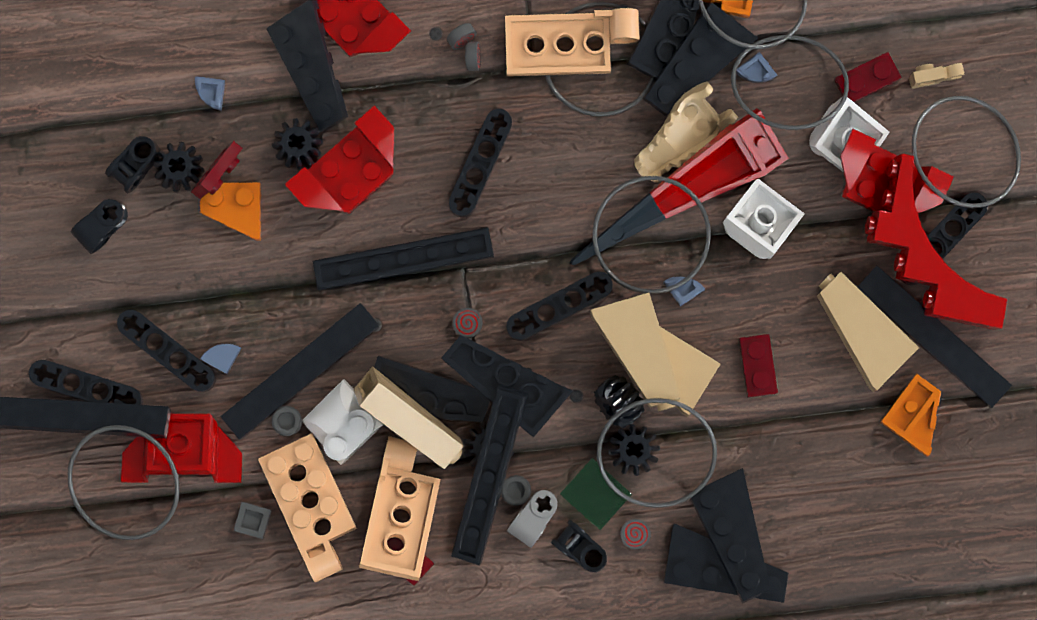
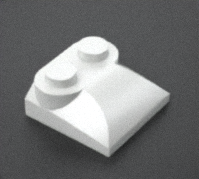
[809,97,890,172]
[723,179,804,259]
[302,379,384,465]

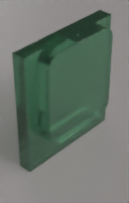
[560,458,632,530]

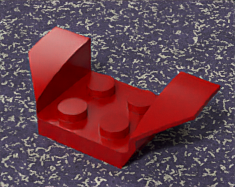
[317,0,411,57]
[285,105,394,214]
[840,129,954,213]
[121,414,242,483]

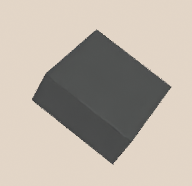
[234,502,272,539]

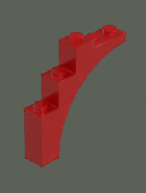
[865,154,1008,330]

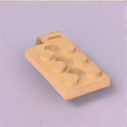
[505,8,640,76]
[258,433,357,583]
[359,436,441,581]

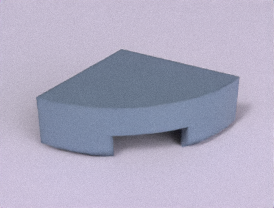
[736,52,777,83]
[195,76,226,111]
[663,277,705,307]
[200,344,242,374]

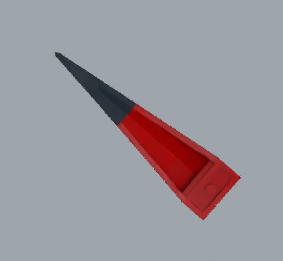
[570,108,789,265]

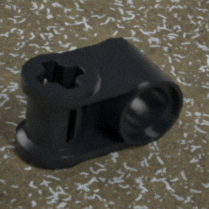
[105,136,160,194]
[70,199,128,254]
[550,519,607,573]

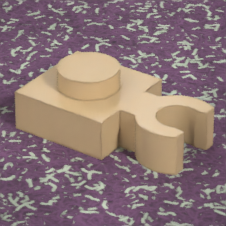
[909,63,964,89]

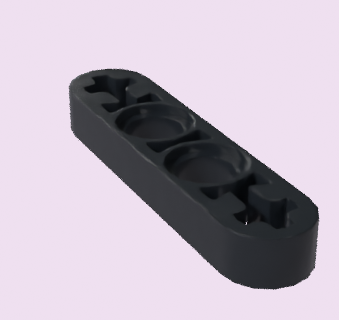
[449,109,512,218]
[901,193,988,286]
[506,271,613,341]
[117,310,216,392]
[29,360,144,405]

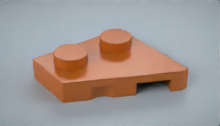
[200,182,261,241]
[880,374,941,457]

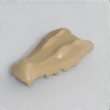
[634,81,738,183]

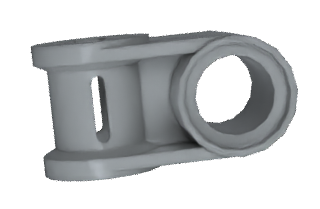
[507,490,558,548]

